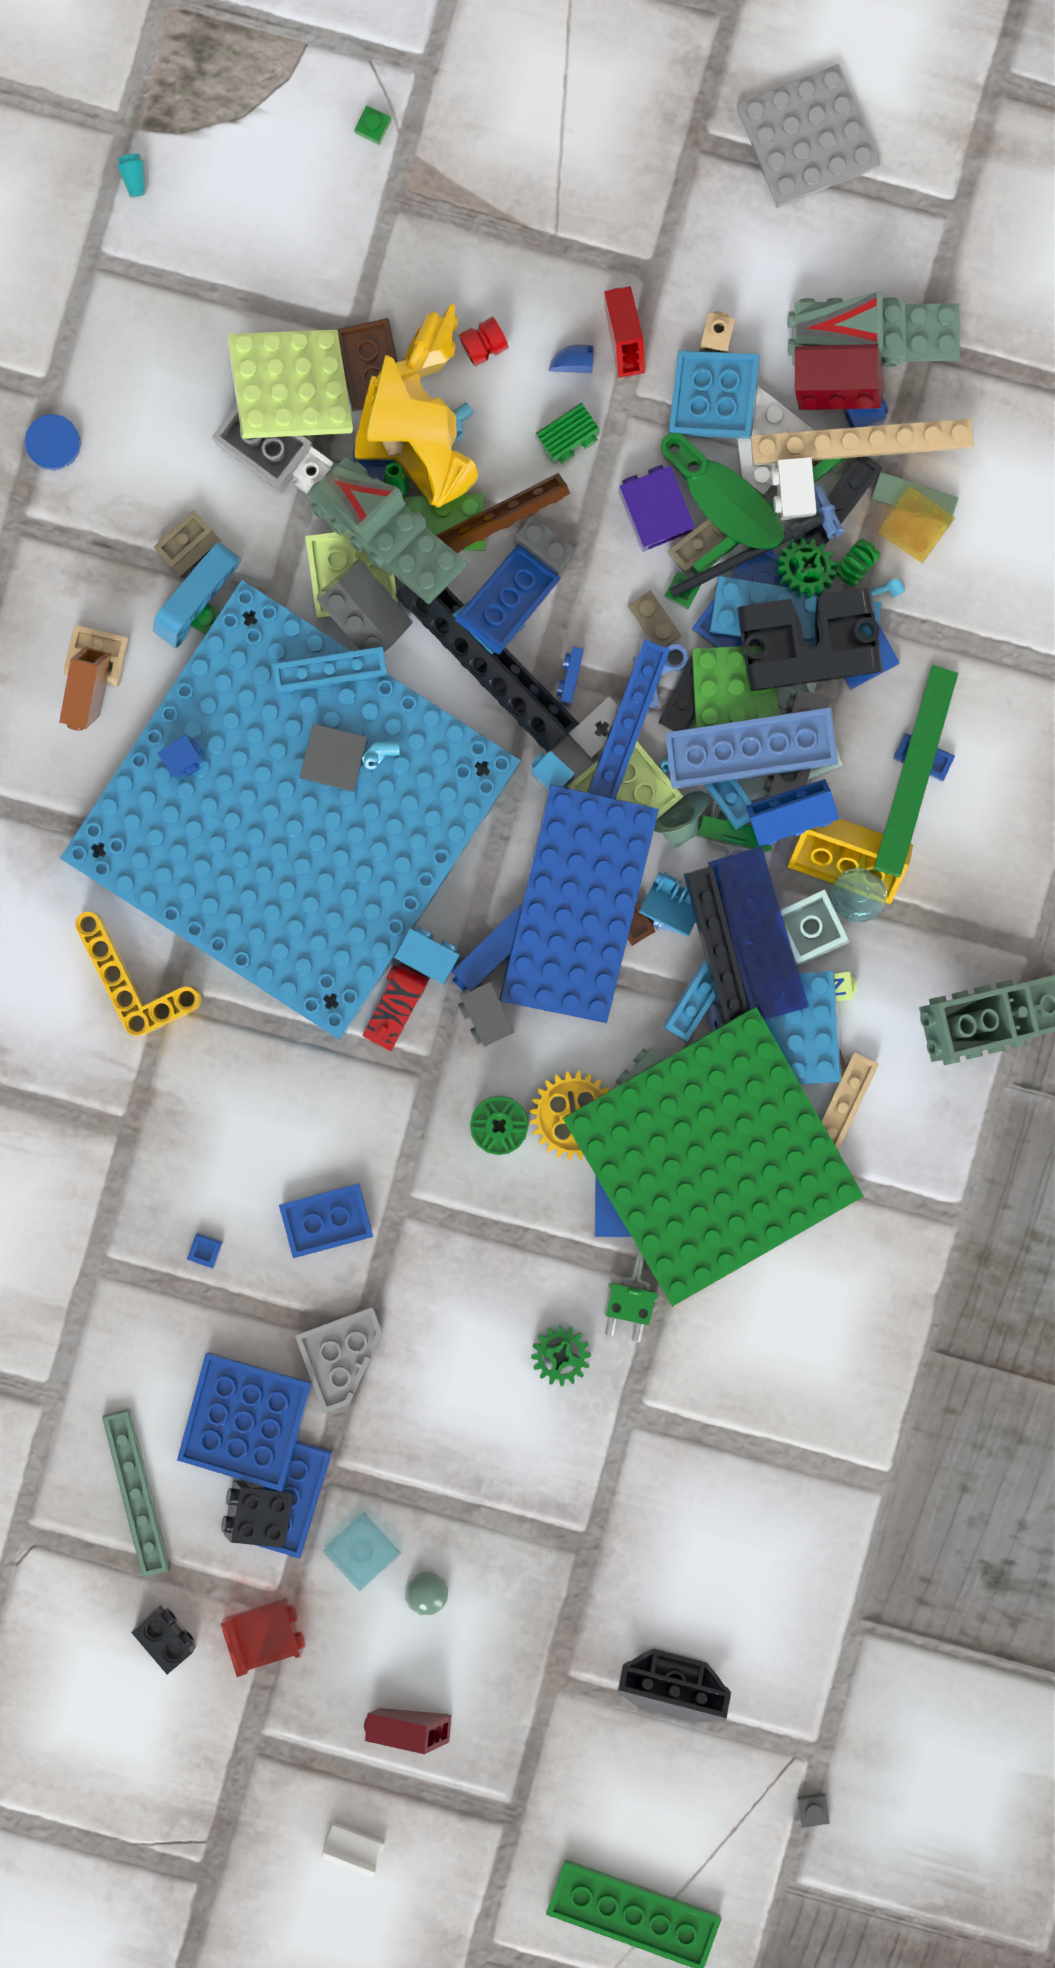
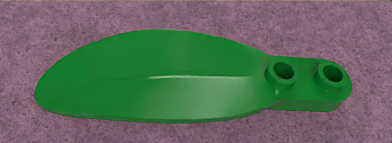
[661,433,784,549]

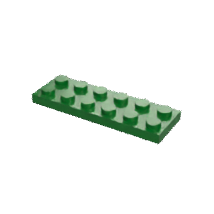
[546,1859,722,1968]

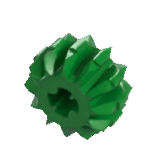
[835,538,880,587]

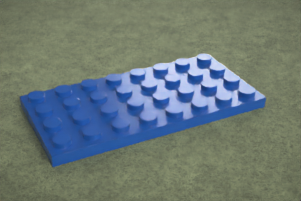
[499,784,659,1023]

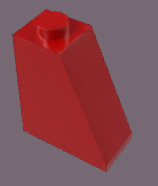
[604,286,645,378]

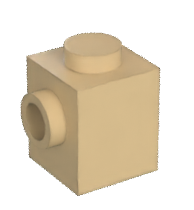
[699,311,735,353]

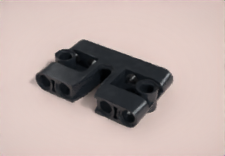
[737,588,883,691]

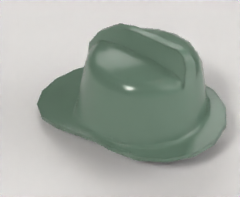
[654,791,709,848]

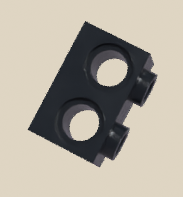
[131,1605,196,1675]

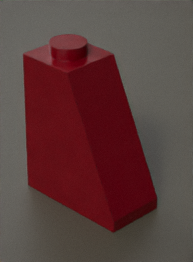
[364,1708,452,1754]

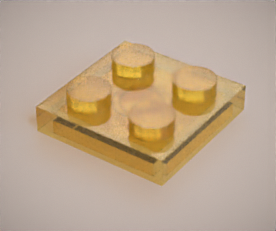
[877,485,955,564]

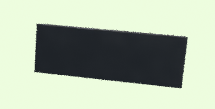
[658,656,695,731]

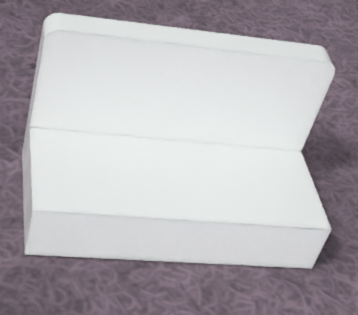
[321,1822,385,1877]

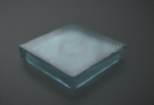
[322,1512,401,1592]

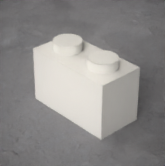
[771,457,816,520]

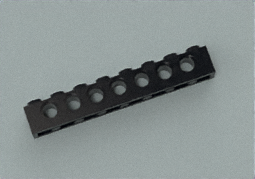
[395,584,580,753]

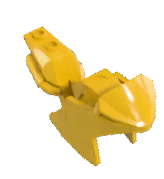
[354,304,478,508]

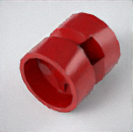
[458,316,509,367]

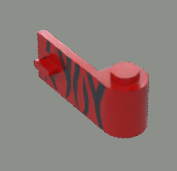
[362,963,430,1051]

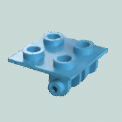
[639,872,696,937]

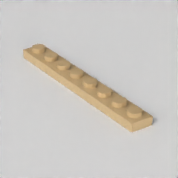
[750,419,974,465]

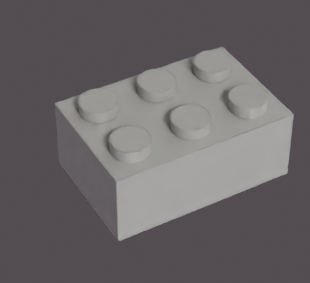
[212,404,314,493]

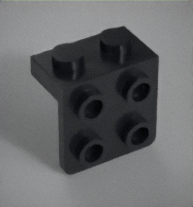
[221,1480,293,1547]

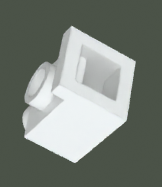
[292,447,334,494]

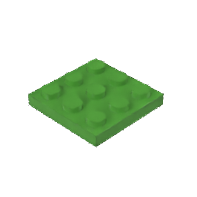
[692,645,779,728]

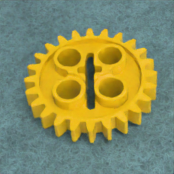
[529,1071,610,1160]

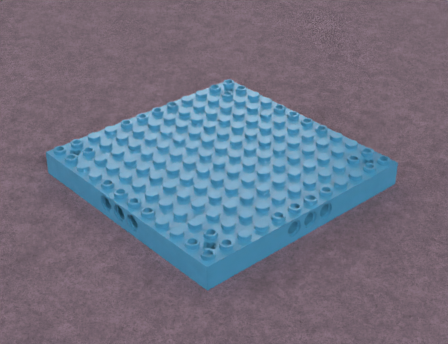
[60,580,521,1040]

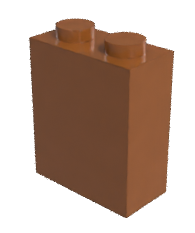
[59,647,111,731]

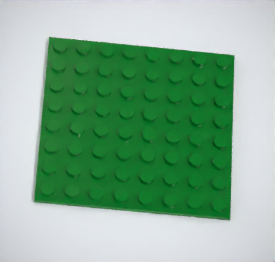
[563,1006,864,1307]

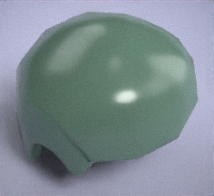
[405,1572,448,1615]

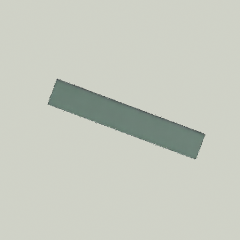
[102,1408,170,1578]

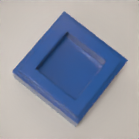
[187,1233,223,1269]

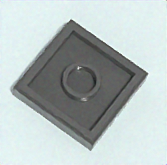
[300,724,368,792]

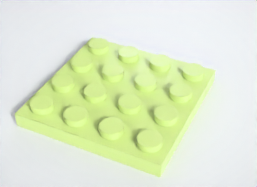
[227,330,353,439]

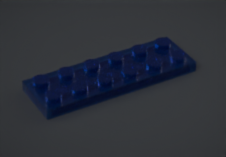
[708,846,810,1020]

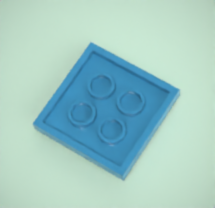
[669,351,761,439]

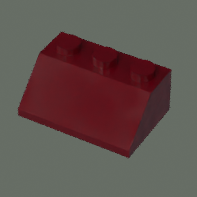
[795,344,885,410]

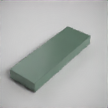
[871,472,959,525]

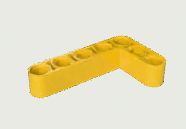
[75,912,202,1036]

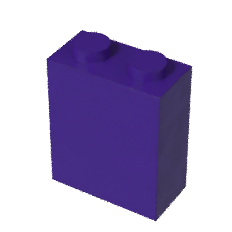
[618,465,695,552]

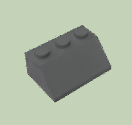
[317,558,413,652]

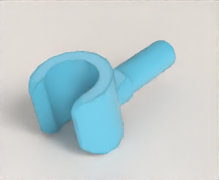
[871,579,905,597]

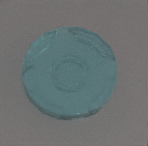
[831,868,887,922]

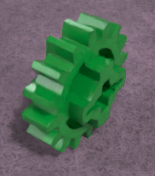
[776,538,837,599]
[531,1325,591,1386]

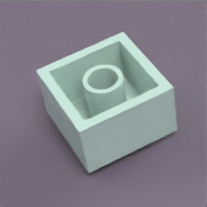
[774,890,850,966]

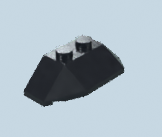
[617,1648,731,1722]

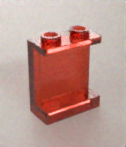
[221,1598,306,1677]

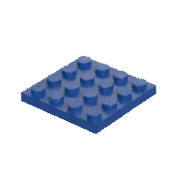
[177,1352,313,1492]

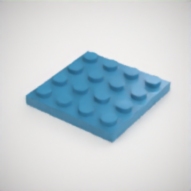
[741,971,842,1084]

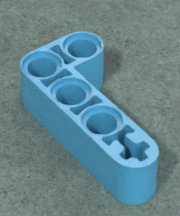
[153,542,241,648]

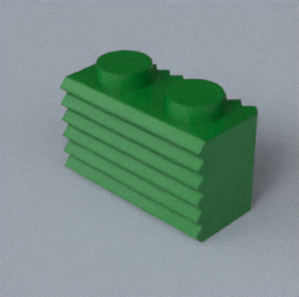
[536,402,600,465]

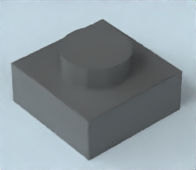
[797,1793,830,1828]

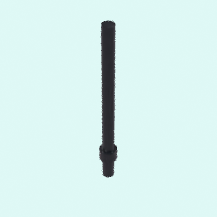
[669,514,824,598]

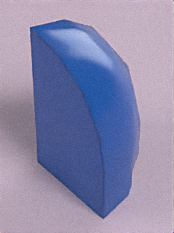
[549,345,593,373]

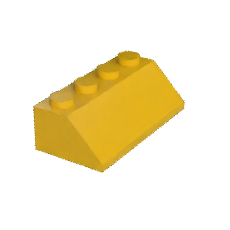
[787,818,914,904]

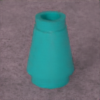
[117,153,146,197]

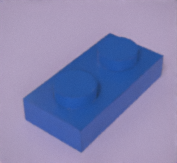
[557,646,584,706]

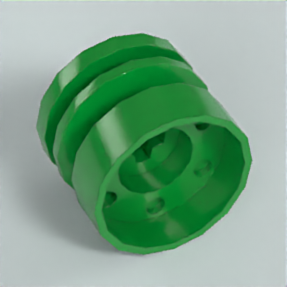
[470,1095,528,1155]

